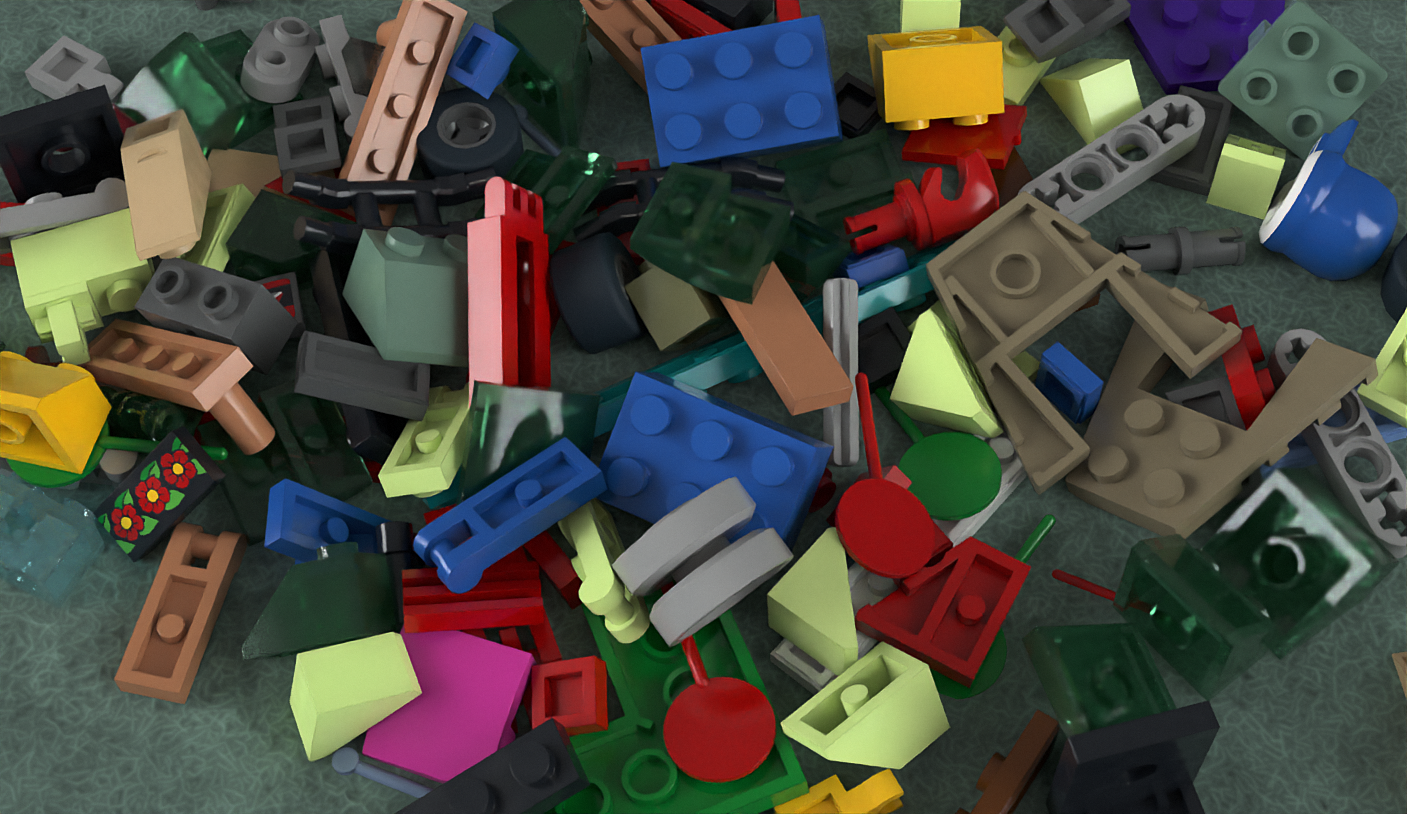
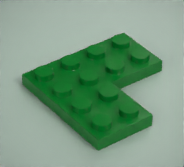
[543,580,809,814]

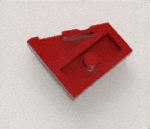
[854,536,1031,688]

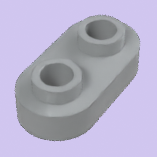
[240,17,320,103]

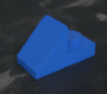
[264,478,392,583]

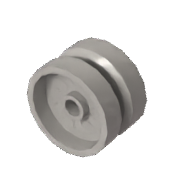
[612,476,794,648]

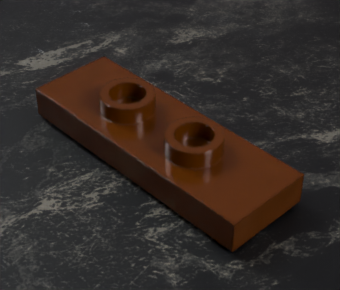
[955,709,1060,814]

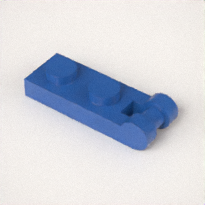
[413,437,607,594]

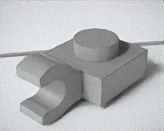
[25,36,132,113]

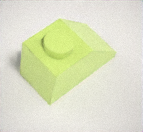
[780,641,950,769]

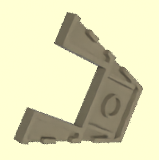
[926,191,1242,495]
[1065,284,1378,544]

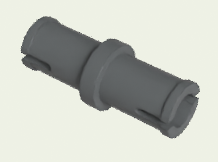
[1115,226,1245,276]

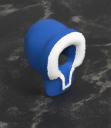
[1259,119,1398,281]

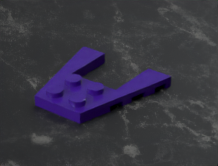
[1124,0,1285,95]

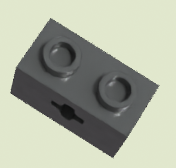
[134,257,298,375]

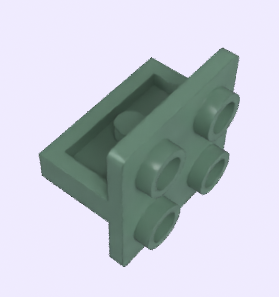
[1218,0,1388,161]

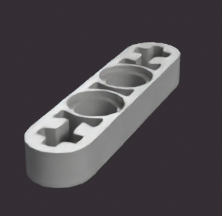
[1018,94,1206,224]
[1267,328,1407,559]

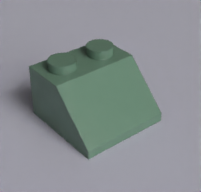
[342,227,469,368]

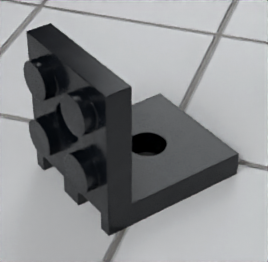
[0,85,163,272]
[1046,700,1220,814]

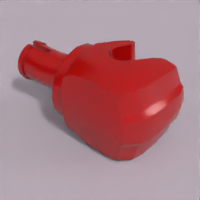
[843,148,999,255]

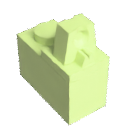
[10,208,155,365]

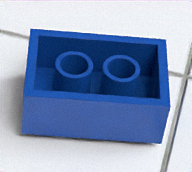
[641,15,843,168]
[595,372,834,569]

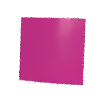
[362,625,537,784]

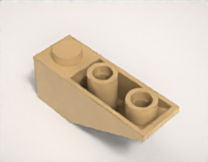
[120,109,212,261]

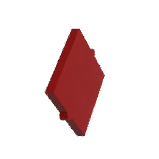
[902,104,1027,170]

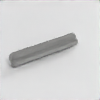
[823,278,859,467]

